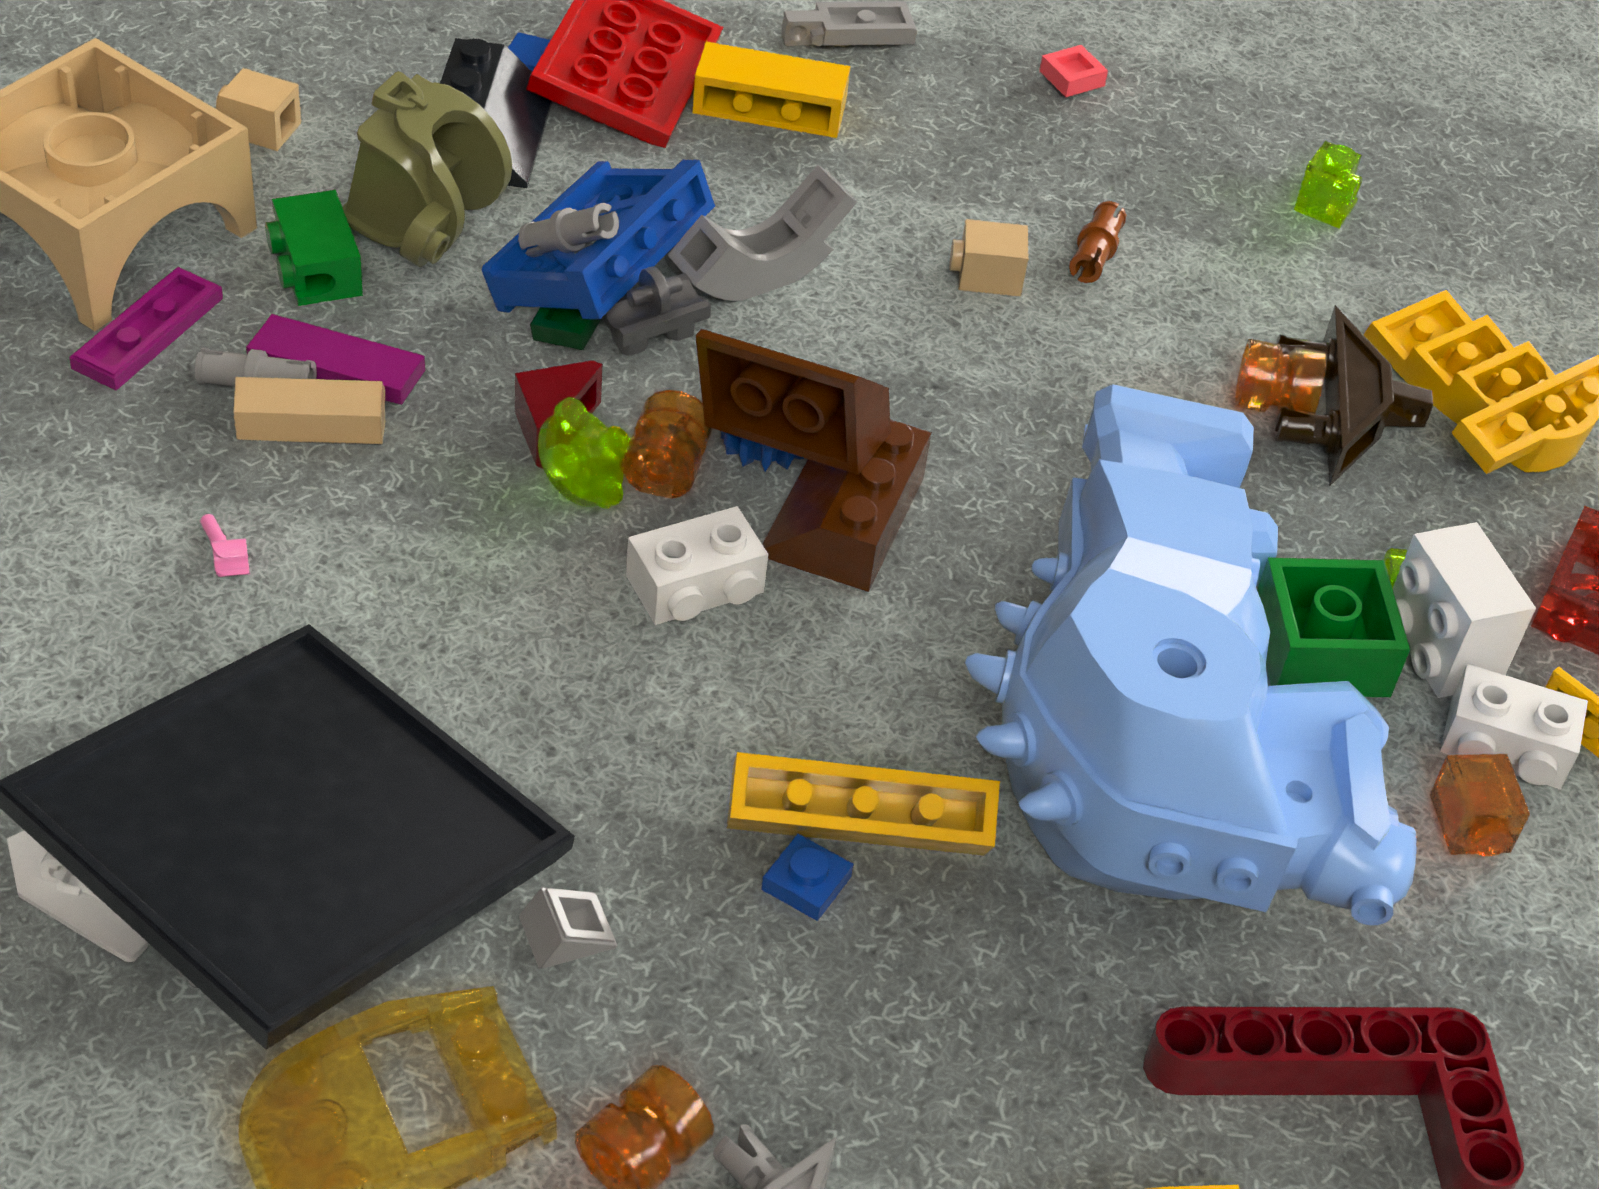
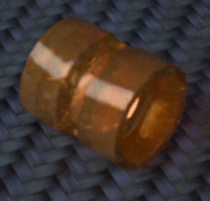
[1235,339,1326,413]
[622,390,713,499]
[575,1064,714,1189]

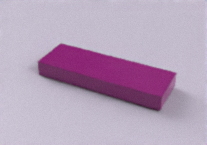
[69,267,223,391]
[246,314,425,405]

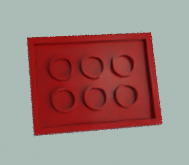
[526,0,724,148]

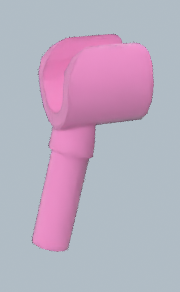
[200,514,250,577]

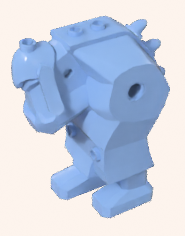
[965,384,1417,925]

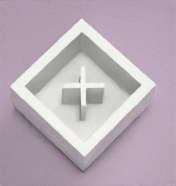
[1393,522,1536,698]

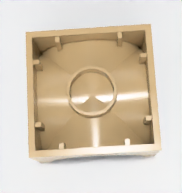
[0,38,257,331]

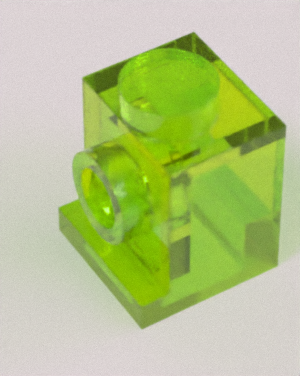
[1294,141,1363,229]

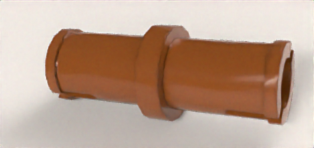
[1069,201,1126,283]

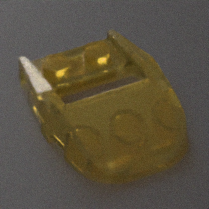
[238,986,557,1189]

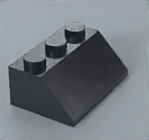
[440,38,552,188]

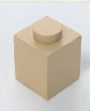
[216,68,301,151]
[949,219,1028,296]

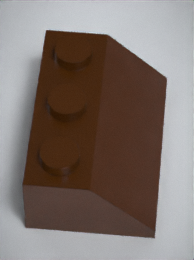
[695,329,891,475]
[762,419,932,592]

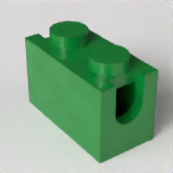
[265,190,363,306]

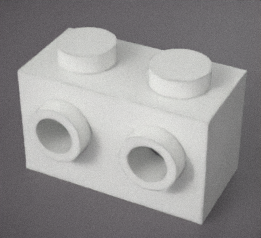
[626,506,768,625]
[1440,664,1588,789]

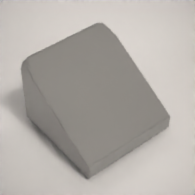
[519,887,618,969]

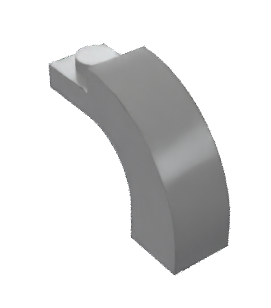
[668,165,857,301]

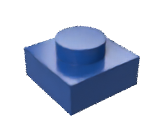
[761,834,854,921]

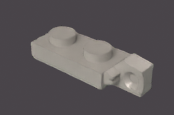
[781,1,917,47]

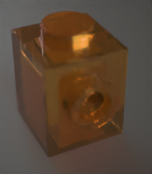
[1429,754,1530,856]

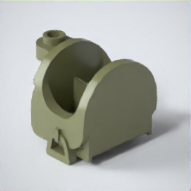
[342,71,512,267]

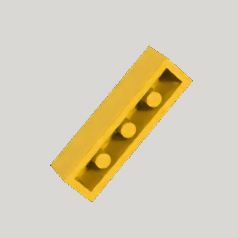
[727,752,1000,856]

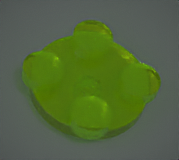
[538,397,632,509]

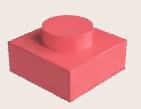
[1039,45,1108,97]

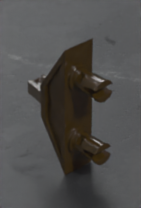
[1273,305,1433,486]

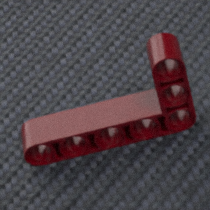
[1143,1007,1524,1189]

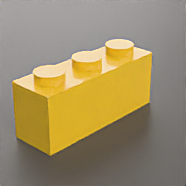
[692,42,851,138]

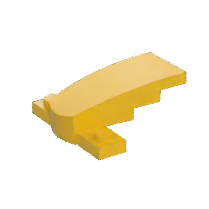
[1364,290,1599,474]

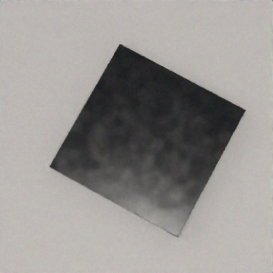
[0,624,575,1050]

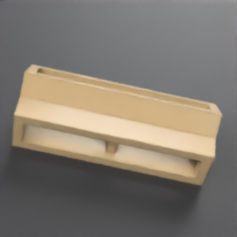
[234,377,385,444]

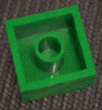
[1257,557,1410,697]

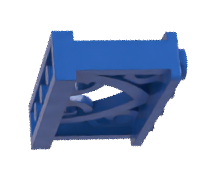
[482,160,715,319]

